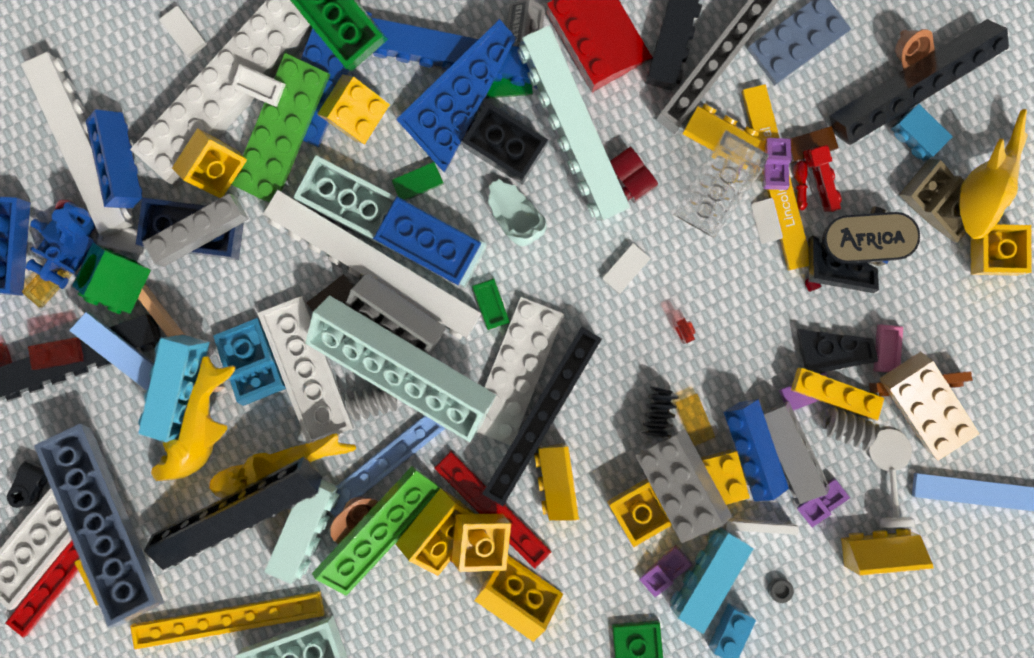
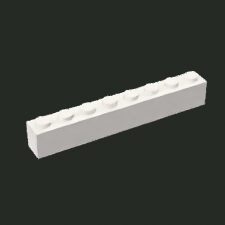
[21,52,134,237]

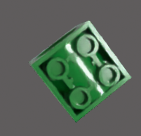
[72,243,151,314]

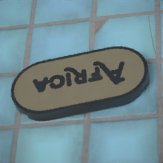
[822,212,920,264]

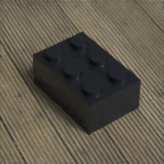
[462,102,548,185]

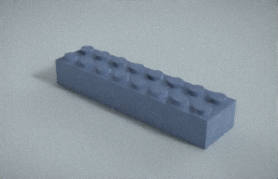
[34,423,165,627]

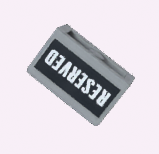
[507,0,546,47]

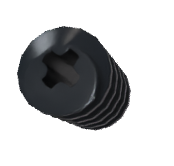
[641,386,679,438]

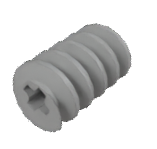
[344,386,397,421]
[823,407,879,451]

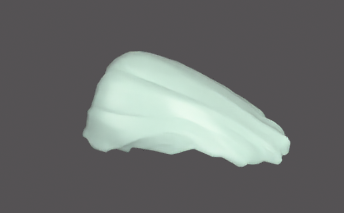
[488,179,547,247]

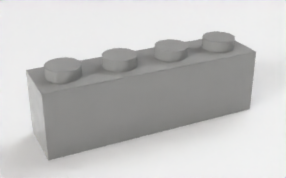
[143,193,249,267]
[763,401,830,504]

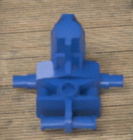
[26,202,97,289]

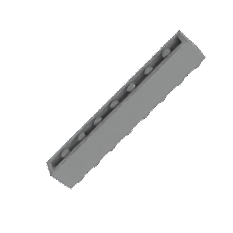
[657,0,779,134]

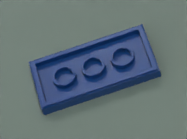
[373,196,482,286]

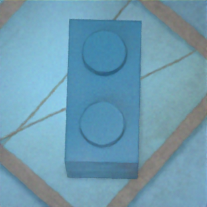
[891,104,953,161]
[709,603,756,658]

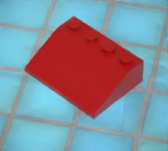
[546,0,653,92]

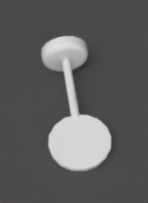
[868,429,916,527]

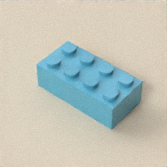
[138,335,210,442]
[670,527,754,634]

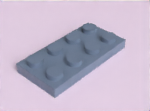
[747,0,851,86]

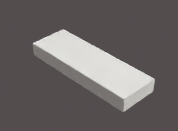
[721,518,799,535]

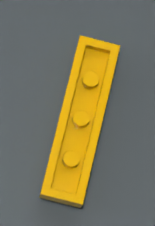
[791,368,885,421]

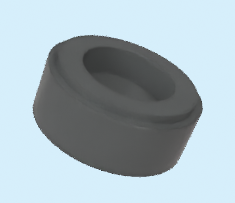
[768,578,794,603]

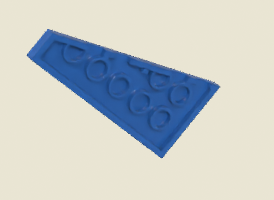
[396,19,517,172]

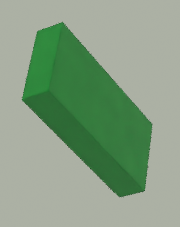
[391,162,444,201]
[472,278,510,330]

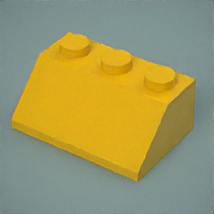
[682,103,761,169]
[534,443,579,521]
[395,488,475,576]
[841,528,934,575]
[474,555,563,642]

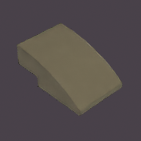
[899,159,966,243]

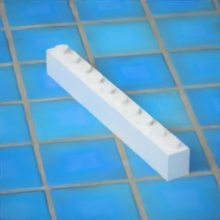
[263,190,482,340]

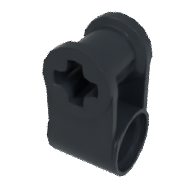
[7,460,48,508]

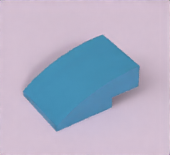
[213,318,286,406]

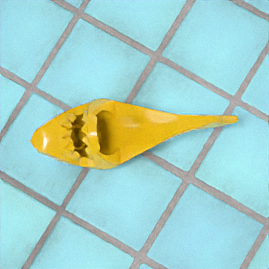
[960,109,1028,239]
[151,356,235,481]
[209,433,356,499]

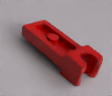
[803,145,842,212]

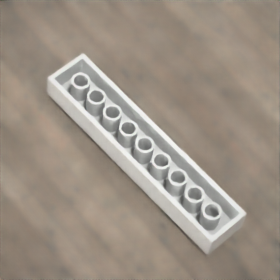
[130,0,313,186]

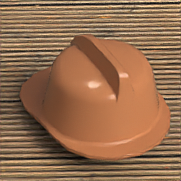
[895,29,935,70]
[330,497,378,544]

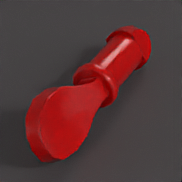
[793,160,808,211]

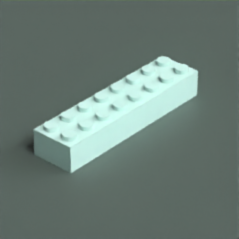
[517,25,630,220]
[293,155,487,288]
[305,295,496,442]

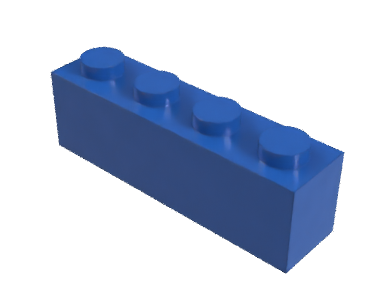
[86,109,143,209]
[724,399,789,501]

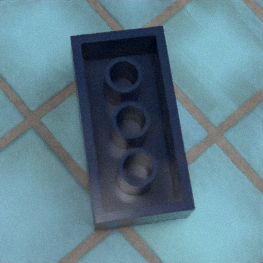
[135,197,244,260]

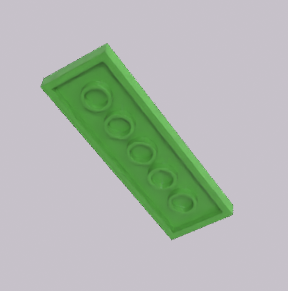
[231,53,331,203]
[312,466,442,596]

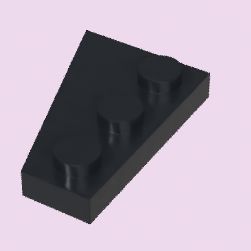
[808,235,879,293]
[796,329,878,373]

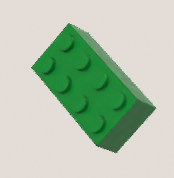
[290,0,388,71]

